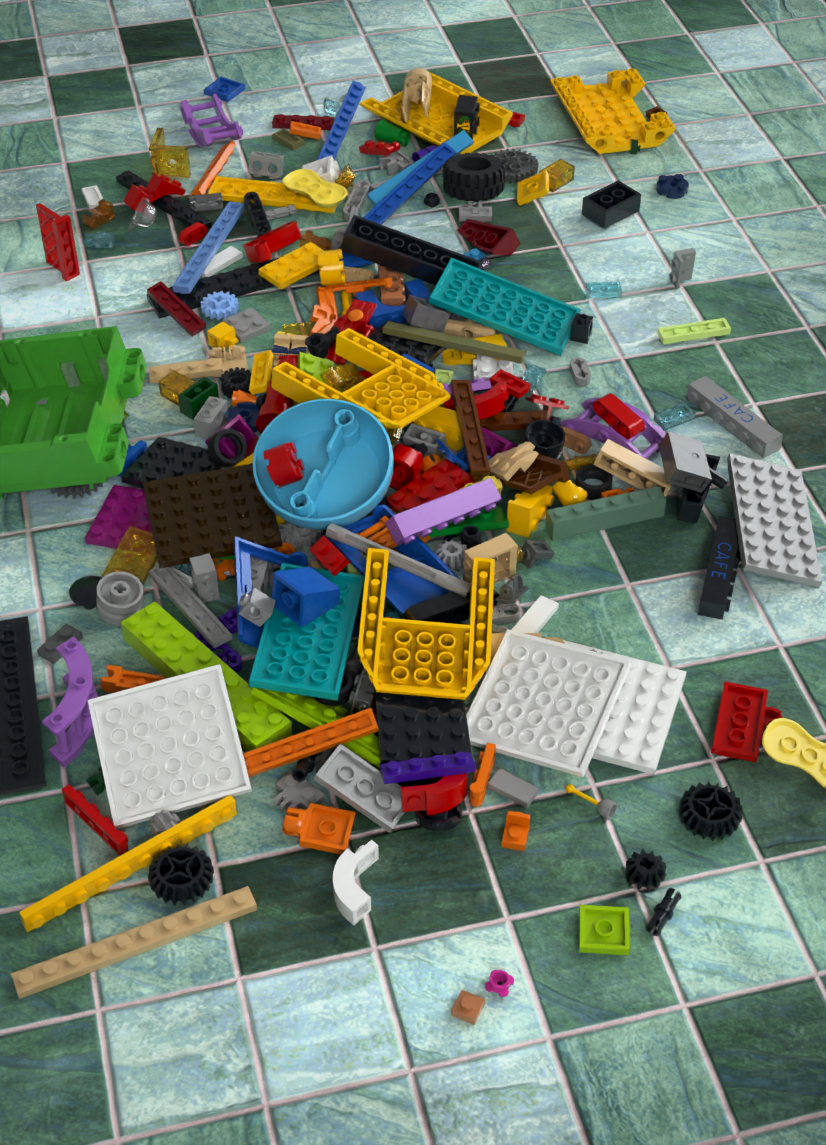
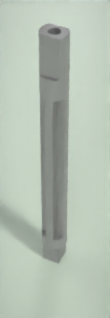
[325,523,471,597]

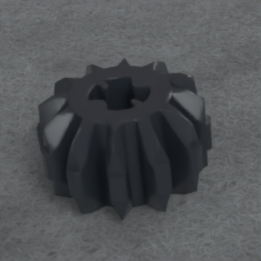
[625,849,666,892]

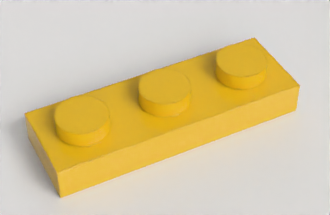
[249,350,273,395]

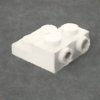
[302,155,339,183]
[473,354,514,389]

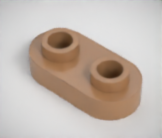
[562,426,592,454]

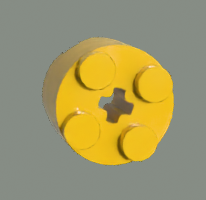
[317,249,346,286]

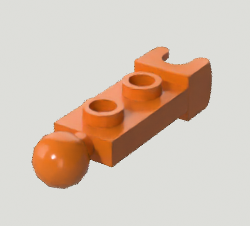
[101,665,166,693]

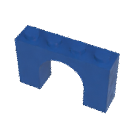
[355,279,431,330]

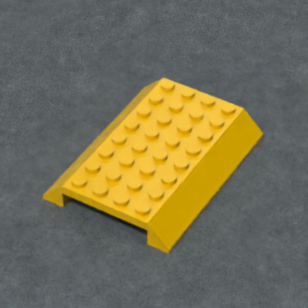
[360,71,513,154]

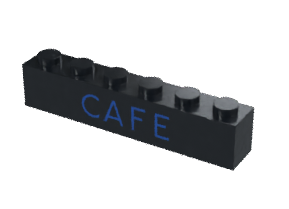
[698,516,740,620]

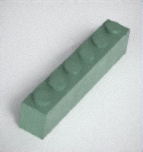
[546,486,666,541]

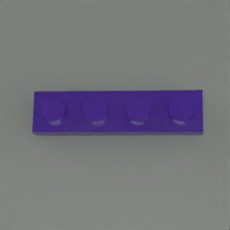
[380,752,476,784]

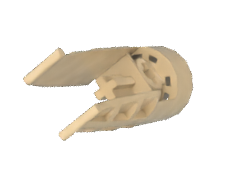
[401,68,432,122]

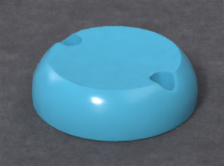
[253,399,394,530]

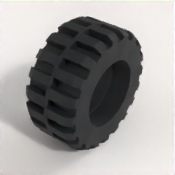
[443,152,505,202]

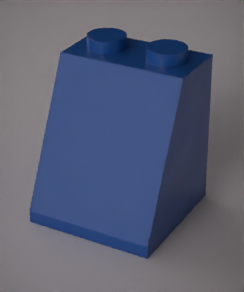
[272,567,340,628]

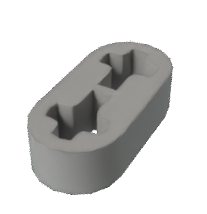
[570,358,591,386]

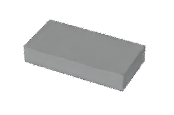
[488,768,539,808]

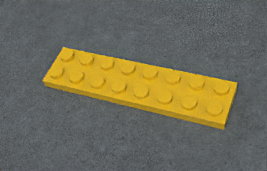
[208,176,338,213]

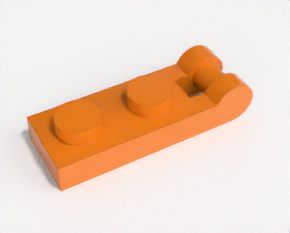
[469,743,496,807]

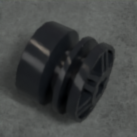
[524,420,566,460]

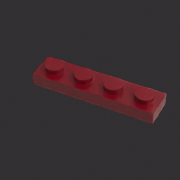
[272,114,335,130]
[147,281,206,337]

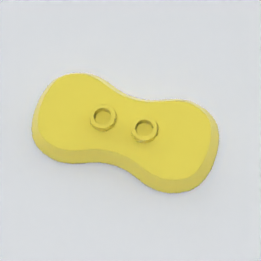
[282,169,348,208]
[762,718,826,789]

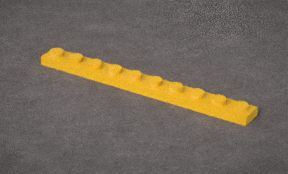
[19,795,237,933]

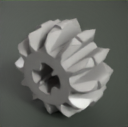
[434,539,468,572]

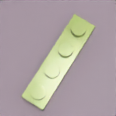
[657,318,731,344]

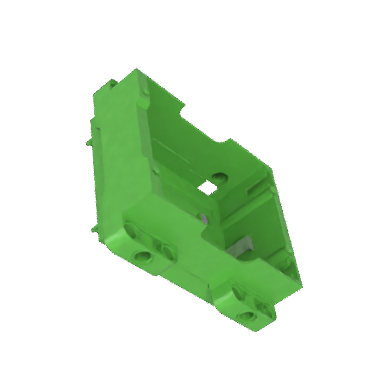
[0,326,147,499]

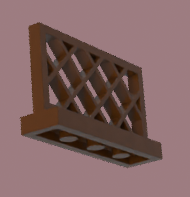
[485,454,570,494]

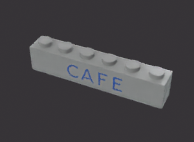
[687,376,783,458]

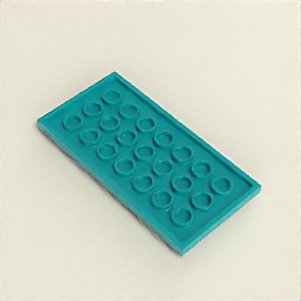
[428,258,581,356]
[249,563,365,701]

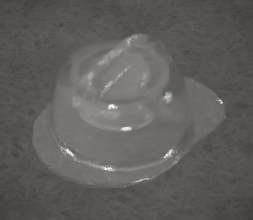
[128,197,157,232]

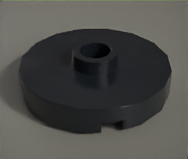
[415,804,462,831]

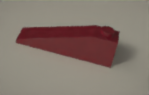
[457,219,521,255]

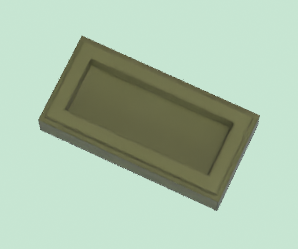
[272,128,305,151]

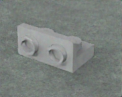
[669,248,696,288]

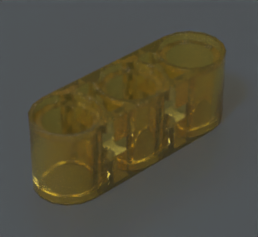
[320,363,364,391]

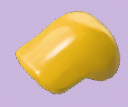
[552,480,587,506]

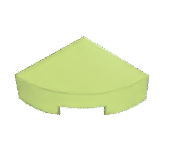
[435,369,454,384]

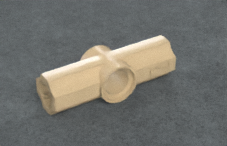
[443,319,497,339]

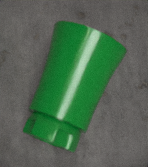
[375,119,410,147]

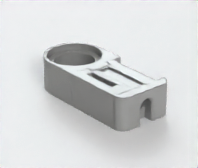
[492,603,520,625]

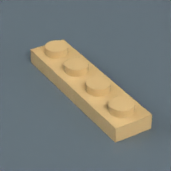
[149,358,223,384]

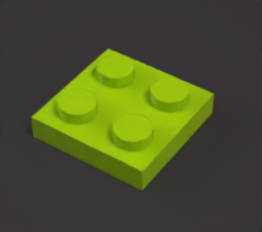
[579,905,630,955]

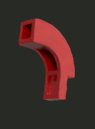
[444,381,509,420]
[401,773,468,815]

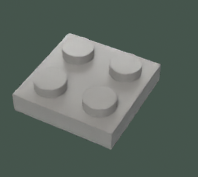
[222,308,271,343]

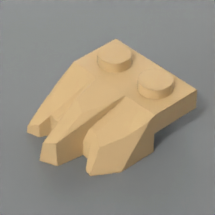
[488,442,539,481]

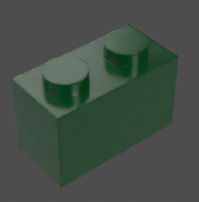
[178,377,219,420]

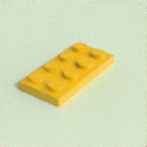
[258,242,324,290]

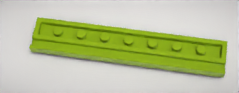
[251,687,380,768]

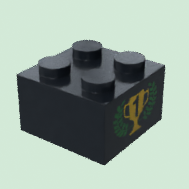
[454,95,480,140]

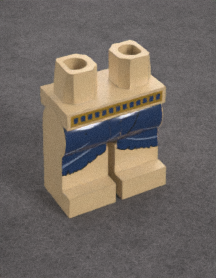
[272,334,309,368]

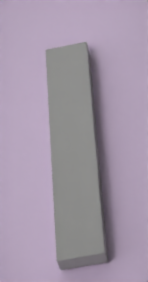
[149,566,232,648]

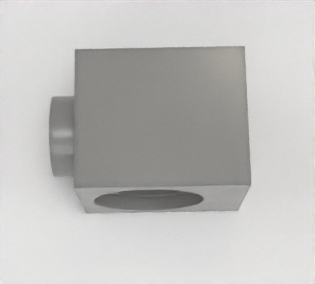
[239,588,275,627]

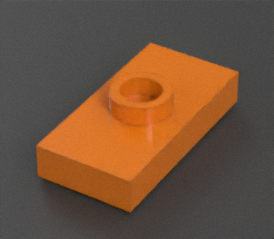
[289,121,321,140]

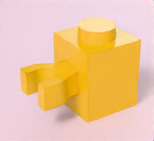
[207,322,239,351]

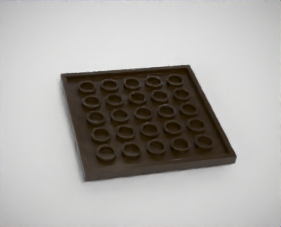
[143,463,282,569]

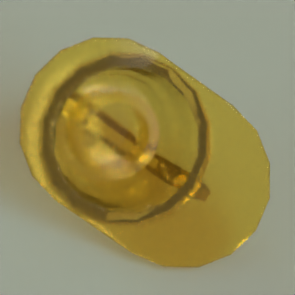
[335,163,356,189]

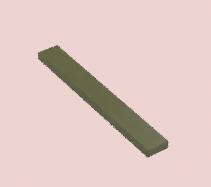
[382,321,527,364]

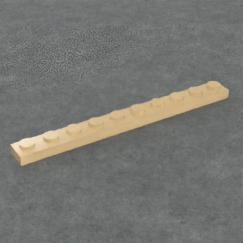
[11,886,257,999]

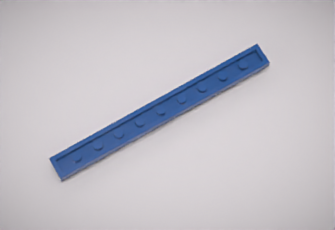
[317,80,366,160]

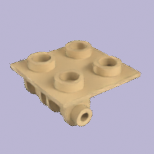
[209,345,248,377]

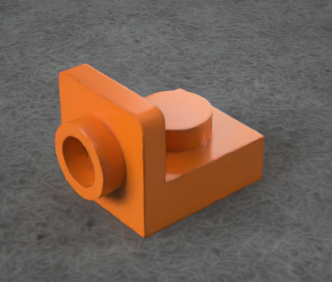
[501,811,530,851]

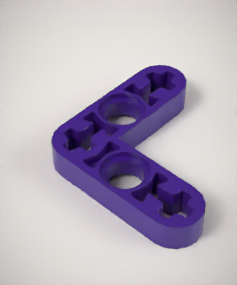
[195,608,242,673]

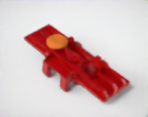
[323,299,377,365]

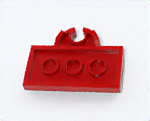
[387,458,471,514]
[711,681,783,763]

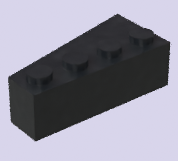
[677,454,720,523]

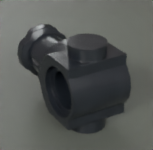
[305,326,340,358]

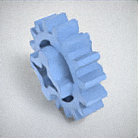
[201,291,239,321]

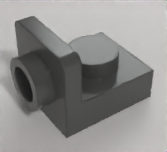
[518,540,555,568]

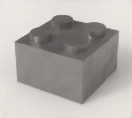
[402,295,450,333]

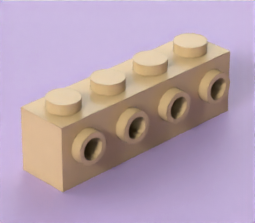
[593,439,672,497]

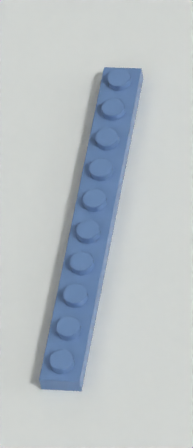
[172,202,245,294]

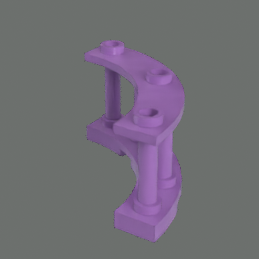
[179,94,243,148]
[561,397,666,459]
[42,636,98,768]

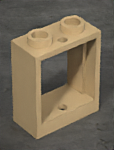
[462,533,518,584]

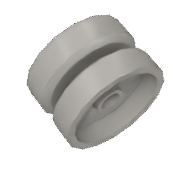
[96,571,144,626]

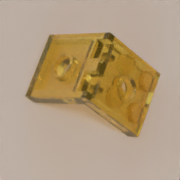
[149,128,191,178]

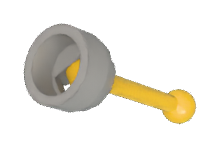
[565,784,618,820]

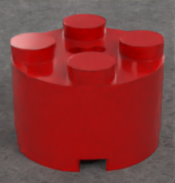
[264,442,305,488]
[389,444,424,490]

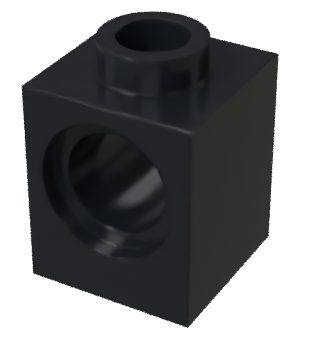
[570,313,593,344]

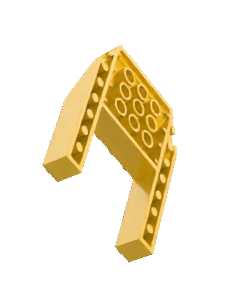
[271,328,451,429]
[357,548,495,700]

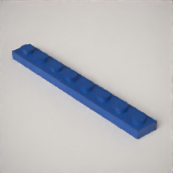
[363,142,456,225]

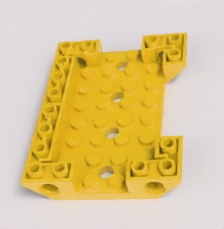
[550,68,676,154]

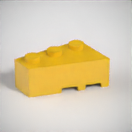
[413,406,463,452]
[506,485,554,538]

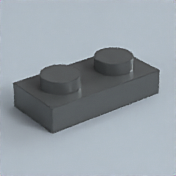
[37,624,83,664]

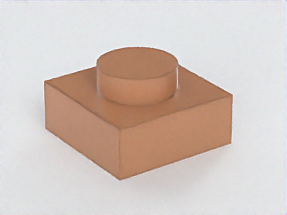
[451,990,485,1025]

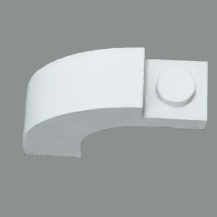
[333,840,379,926]

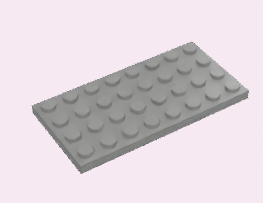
[727,453,823,588]

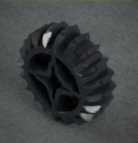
[679,781,743,841]
[148,843,214,906]

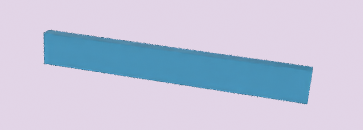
[367,130,474,206]

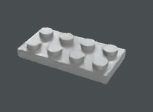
[314,744,405,833]

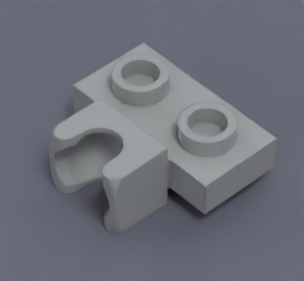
[379,150,415,175]

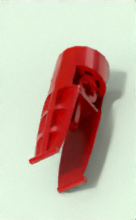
[256,355,298,434]

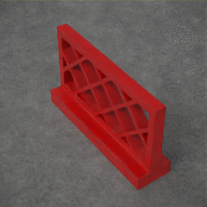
[36,203,80,282]

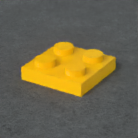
[517,170,549,206]

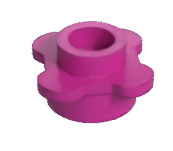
[485,970,514,997]

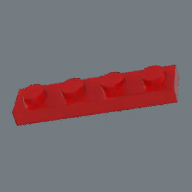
[61,784,129,856]

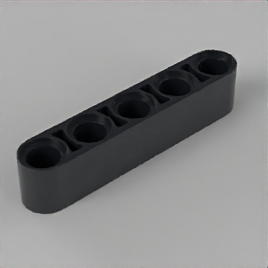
[404,589,499,623]

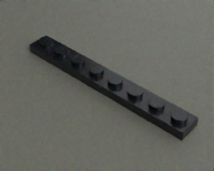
[116,170,212,229]

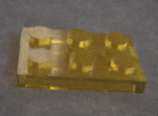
[102,526,158,585]

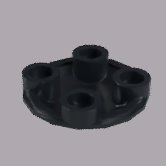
[69,576,102,610]

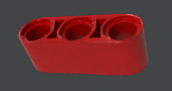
[593,393,645,439]

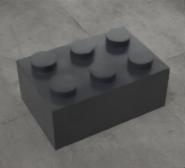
[582,180,641,229]

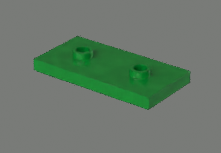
[429,506,509,537]

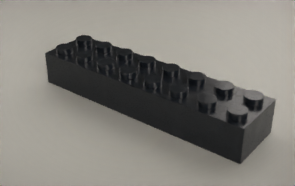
[340,215,483,285]

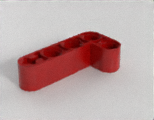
[243,221,302,262]

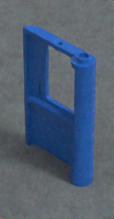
[325,505,460,618]
[233,536,308,648]

